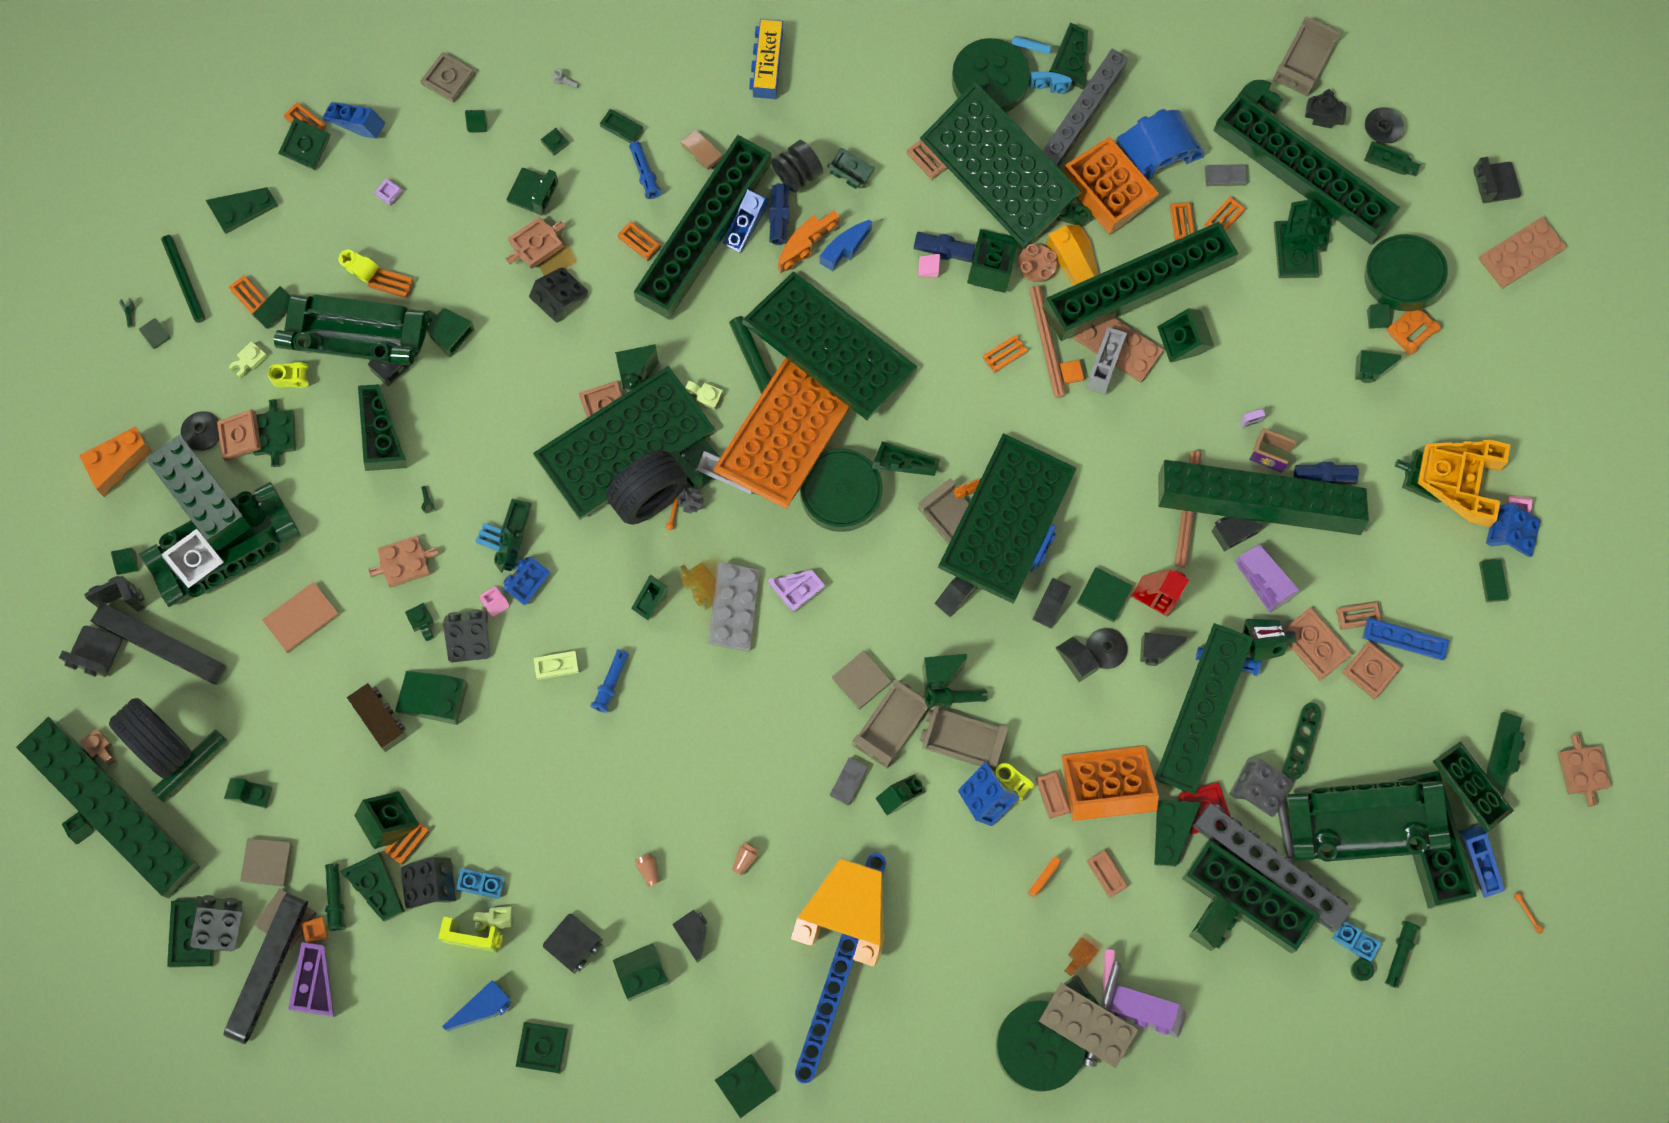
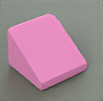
[918,254,940,278]
[1508,495,1533,514]
[479,586,509,617]

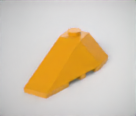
[1046,225,1099,286]

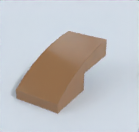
[681,130,722,170]

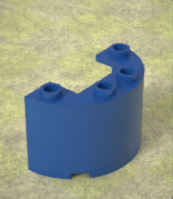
[1116,109,1205,181]

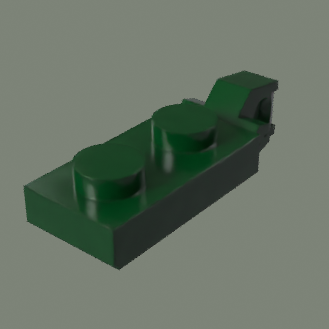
[1364,142,1421,176]

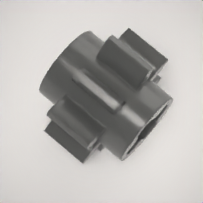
[678,487,704,514]

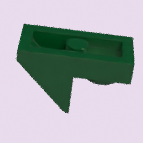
[631,575,668,620]
[224,778,272,808]

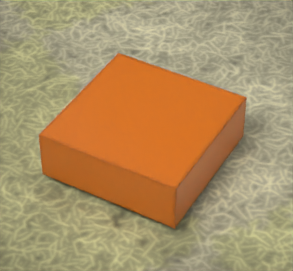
[1059,360,1084,385]
[301,916,328,943]

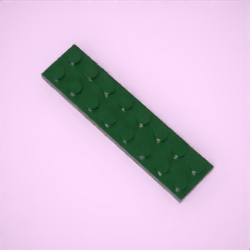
[1154,623,1254,795]

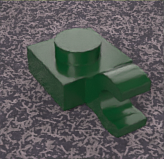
[405,603,434,642]

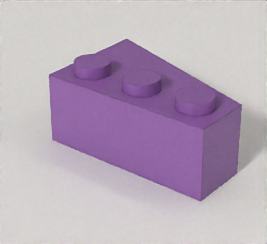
[1235,544,1299,613]
[288,942,334,1017]
[1109,985,1186,1037]

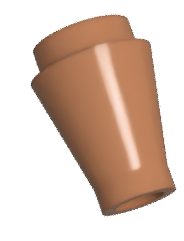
[731,842,759,876]
[635,853,660,887]

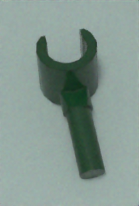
[119,298,135,328]
[421,486,435,513]

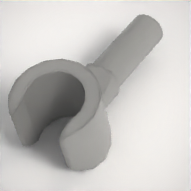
[551,69,579,88]

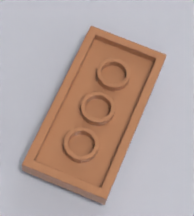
[1478,217,1566,289]
[1074,318,1163,383]

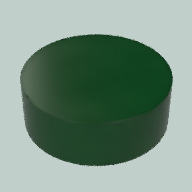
[1350,959,1374,982]

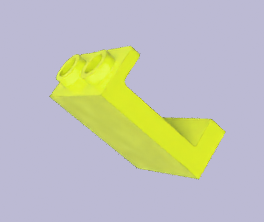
[438,917,503,953]

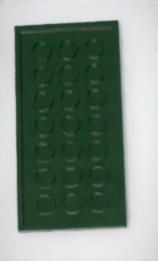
[920,81,1082,249]
[742,271,918,421]
[533,366,715,520]
[938,433,1077,604]

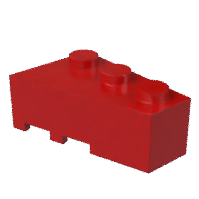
[1131,569,1189,617]

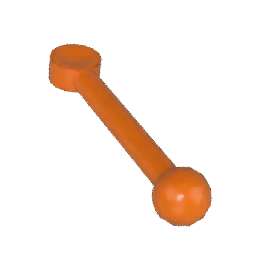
[666,496,679,530]
[1514,893,1543,934]

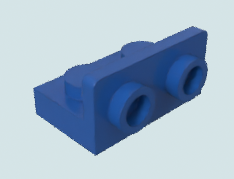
[501,557,551,605]

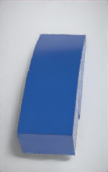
[820,220,872,271]

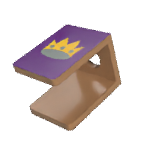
[1249,428,1297,473]

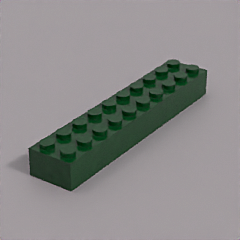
[1213,93,1400,245]
[634,134,772,320]
[1042,221,1239,341]
[1158,460,1369,535]
[16,716,200,899]

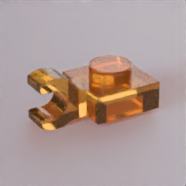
[1064,937,1099,976]

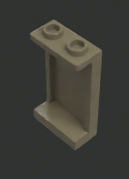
[1273,17,1340,97]
[918,478,969,544]
[852,680,928,769]
[920,705,1008,771]

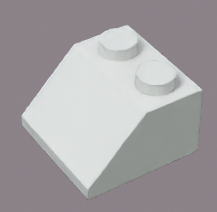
[162,529,223,588]

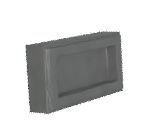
[1205,165,1246,186]
[830,757,868,806]

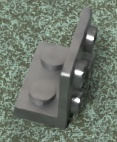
[1229,758,1292,817]

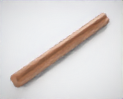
[1030,286,1065,398]
[1175,451,1202,568]

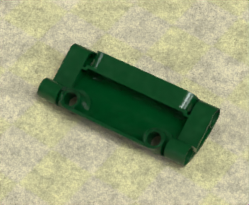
[274,294,429,365]
[139,482,301,607]
[1288,780,1451,862]

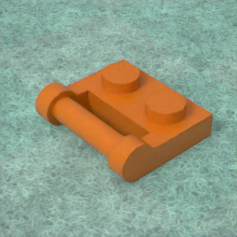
[1386,309,1441,355]

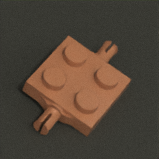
[505,217,565,269]
[368,536,439,588]
[1558,734,1611,807]

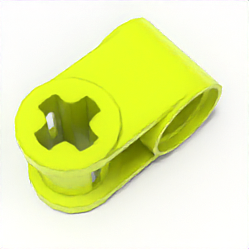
[338,249,379,283]
[268,362,309,388]
[994,763,1034,803]

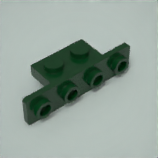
[1486,712,1525,796]

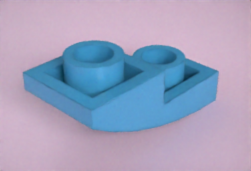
[1029,72,1072,94]
[455,868,504,899]
[1332,921,1382,963]

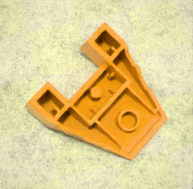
[1418,440,1511,528]
[791,858,885,967]

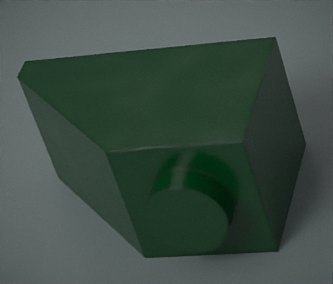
[1355,350,1402,383]

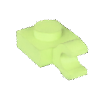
[685,381,723,411]
[473,906,512,931]

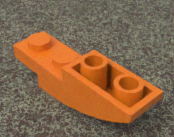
[778,210,840,274]

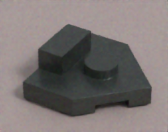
[1305,89,1347,129]

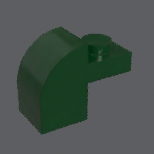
[1238,80,1283,114]

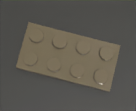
[1039,982,1138,1068]

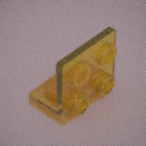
[680,561,716,610]

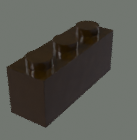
[346,683,407,752]

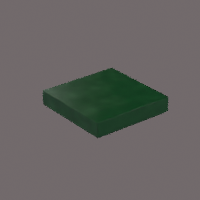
[278,118,331,170]
[1077,567,1133,623]
[515,1022,568,1074]

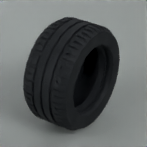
[606,450,687,525]
[109,698,192,778]

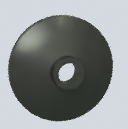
[1365,107,1404,143]
[180,411,220,451]
[1086,628,1127,669]

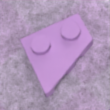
[768,570,825,613]

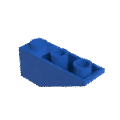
[322,102,385,139]
[723,190,770,253]

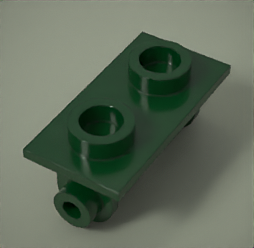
[494,526,523,573]

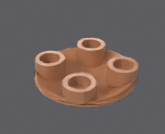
[1018,244,1057,282]

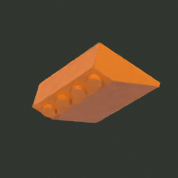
[1062,136,1159,235]
[1061,746,1159,821]

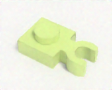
[229,341,267,378]

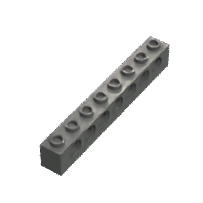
[1043,48,1129,168]
[1192,803,1352,932]

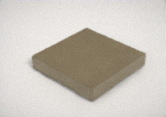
[420,52,475,103]
[832,650,891,709]
[240,838,292,887]
[254,888,316,950]

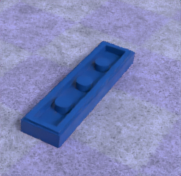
[1362,618,1449,661]

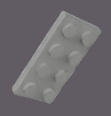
[708,562,759,652]

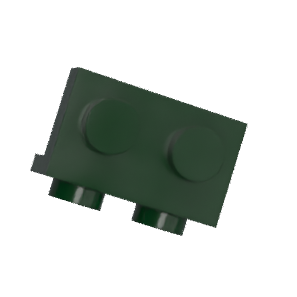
[827,147,875,189]

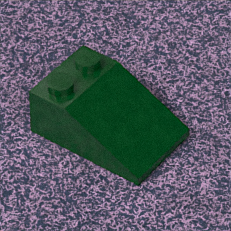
[967,229,1018,293]
[395,671,468,725]

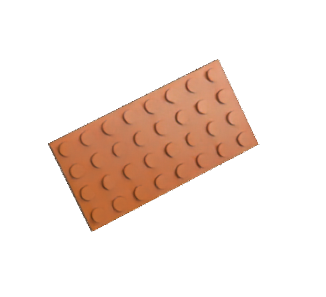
[713,357,850,509]

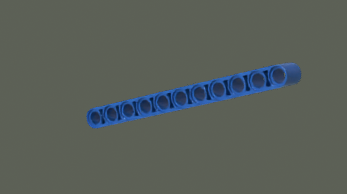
[795,853,886,1084]

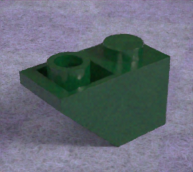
[875,774,926,816]

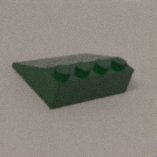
[1433,741,1514,832]

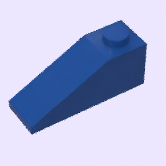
[1459,825,1505,898]
[442,980,512,1031]

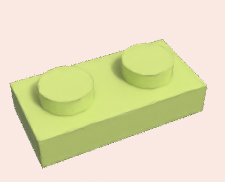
[533,651,579,680]

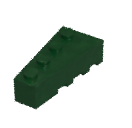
[358,384,407,471]

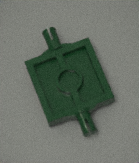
[253,399,296,467]
[1395,449,1442,503]

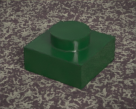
[541,128,569,156]

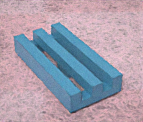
[1012,35,1052,54]
[475,523,517,552]

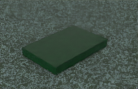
[1274,221,1319,278]
[167,900,214,968]

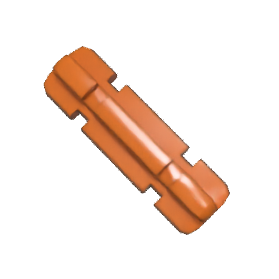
[953,478,981,499]

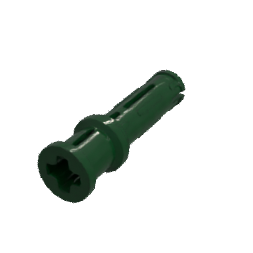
[924,688,988,708]
[325,863,346,931]
[1385,921,1421,988]

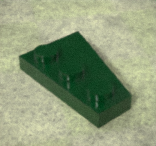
[1049,22,1088,89]
[205,187,278,234]
[872,441,940,476]
[1154,800,1201,867]
[340,852,405,922]

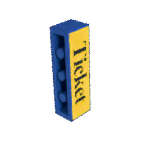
[749,19,783,99]

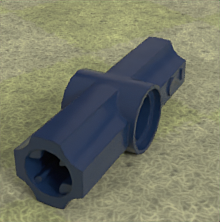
[769,183,790,245]
[913,232,975,263]
[1294,462,1359,484]

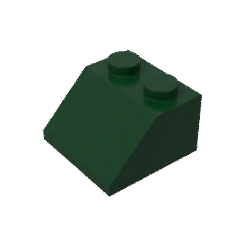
[1157,308,1214,363]
[615,344,659,390]
[922,654,967,692]
[354,791,419,849]
[1189,895,1237,951]
[613,943,669,1001]
[715,1054,777,1118]

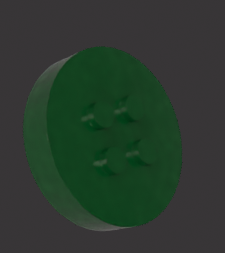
[952,38,1030,112]
[1364,234,1448,311]
[800,449,883,532]
[996,1001,1085,1092]

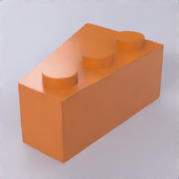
[79,426,151,497]

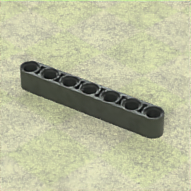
[90,603,227,685]
[223,893,308,1045]

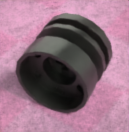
[772,139,823,193]

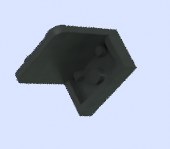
[1473,157,1521,203]
[529,268,588,323]
[84,575,145,612]
[443,609,490,663]
[59,625,122,677]
[401,857,456,909]
[190,895,242,952]
[543,914,603,974]

